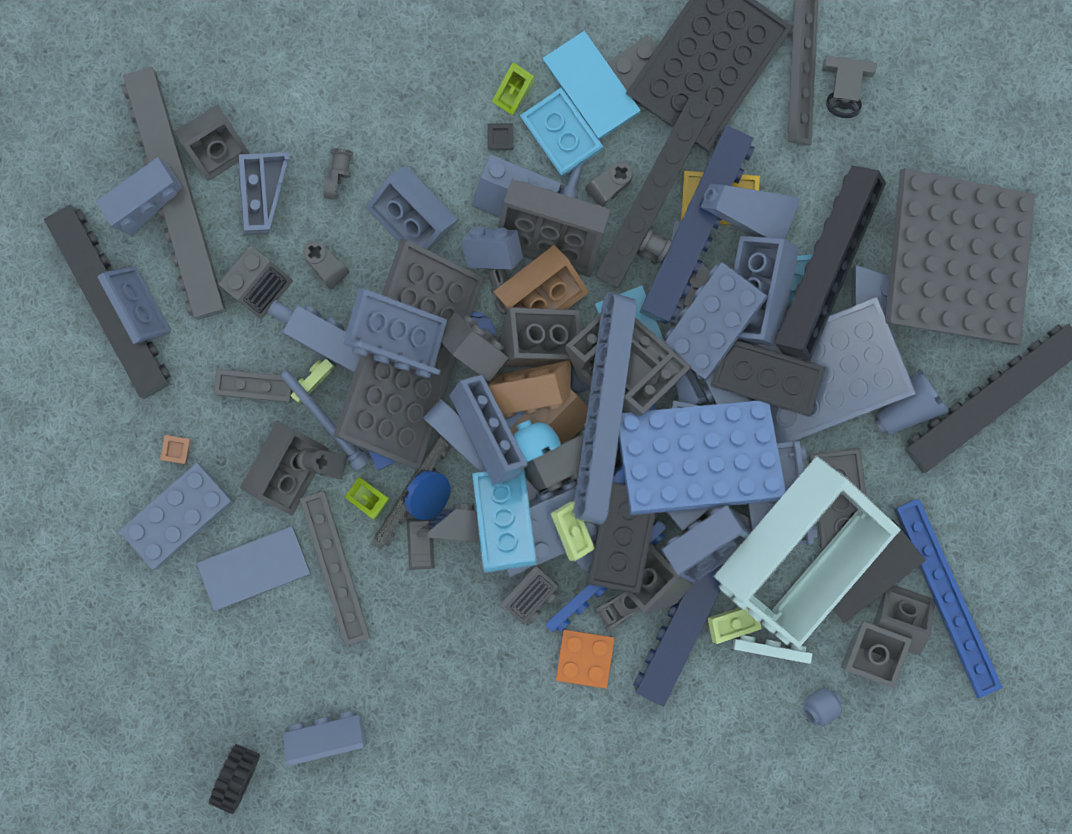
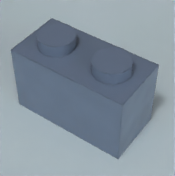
[461,227,523,270]

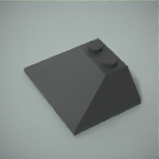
[565,313,691,416]

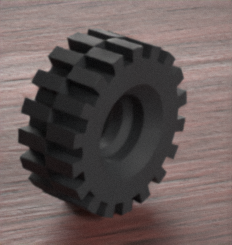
[208,744,260,815]

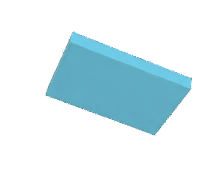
[520,87,604,177]

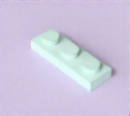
[732,635,812,664]

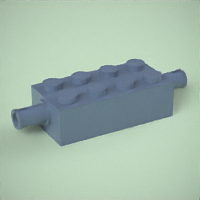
[268,300,361,374]

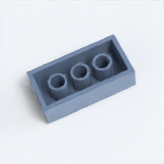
[733,236,799,347]
[119,463,235,570]

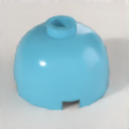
[513,420,562,462]

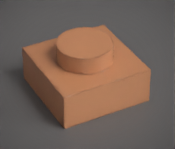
[160,435,191,465]

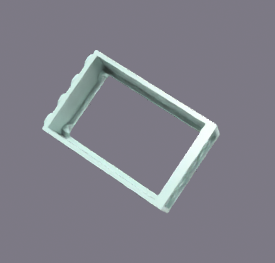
[714,456,901,648]

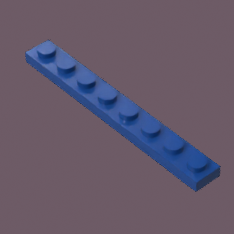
[894,498,1003,698]

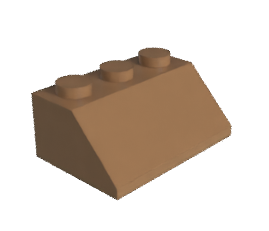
[493,245,589,311]
[487,360,571,418]
[509,389,588,443]

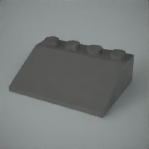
[498,179,611,277]

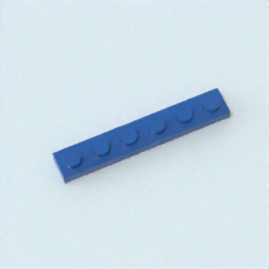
[545,520,666,633]

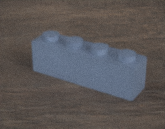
[449,375,528,485]

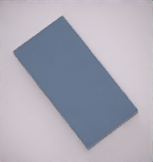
[196,526,311,611]

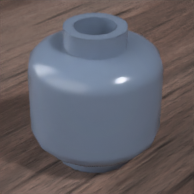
[803,688,843,726]

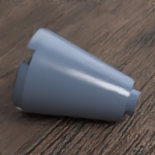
[875,369,949,435]

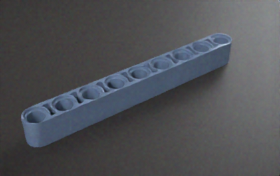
[573,292,637,524]
[423,399,595,574]

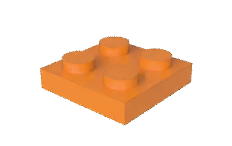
[556,630,614,689]

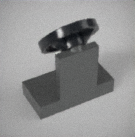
[822,56,877,118]

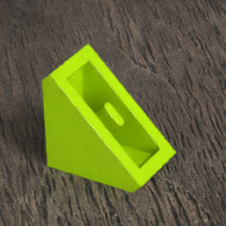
[492,62,535,115]
[344,477,391,520]

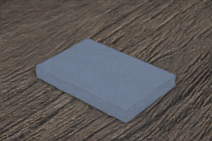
[97,266,171,344]

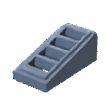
[676,369,708,406]

